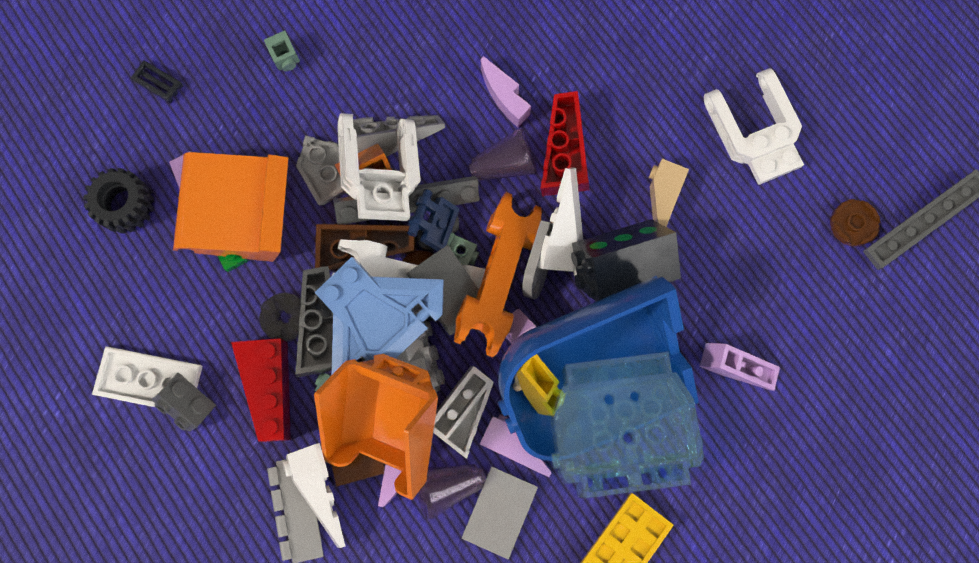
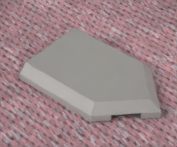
[296,135,346,206]

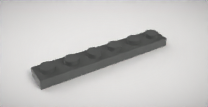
[863,169,979,270]
[333,176,479,225]

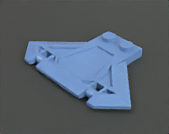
[315,257,444,374]

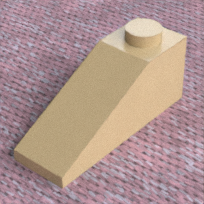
[649,159,689,227]

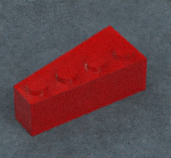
[540,91,589,196]
[231,338,291,442]

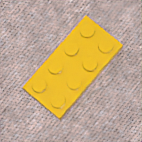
[580,493,674,563]

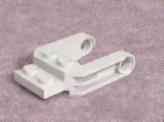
[704,68,804,185]
[338,113,421,221]

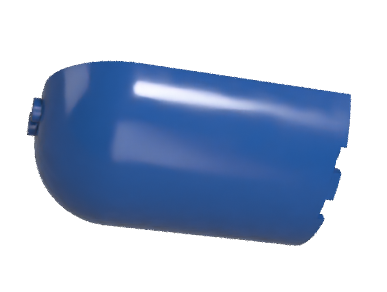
[498,276,699,461]

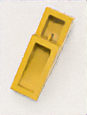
[517,354,564,416]

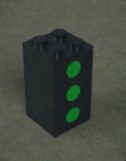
[571,219,681,301]

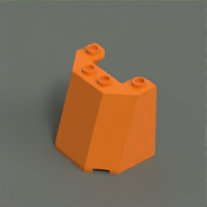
[314,354,438,500]

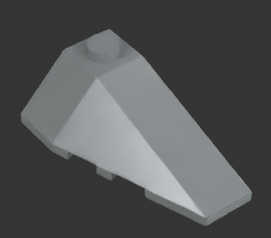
[353,115,445,157]

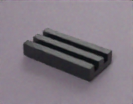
[131,60,184,104]

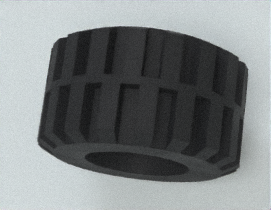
[83,168,155,233]

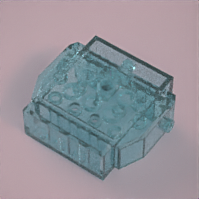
[551,352,704,498]

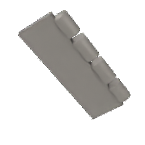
[267,459,324,563]

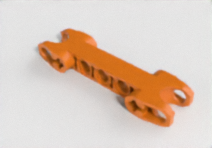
[454,192,542,358]

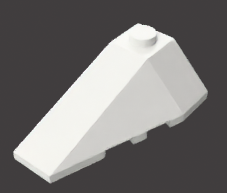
[538,167,583,271]
[283,443,345,548]

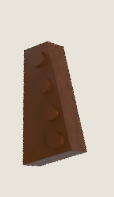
[315,224,417,273]

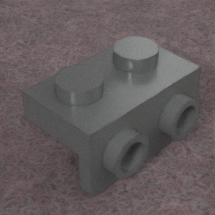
[152,372,216,432]

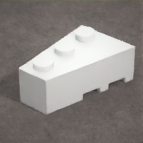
[433,366,493,459]

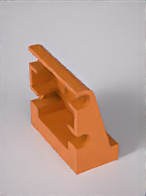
[173,152,288,262]

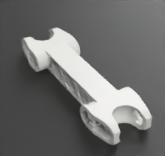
[331,239,485,289]

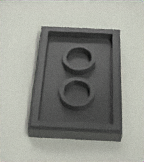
[406,245,479,335]

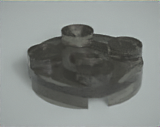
[259,293,301,342]

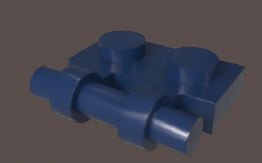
[407,189,460,251]

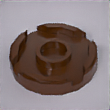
[830,199,880,247]

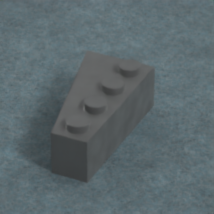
[295,266,333,378]

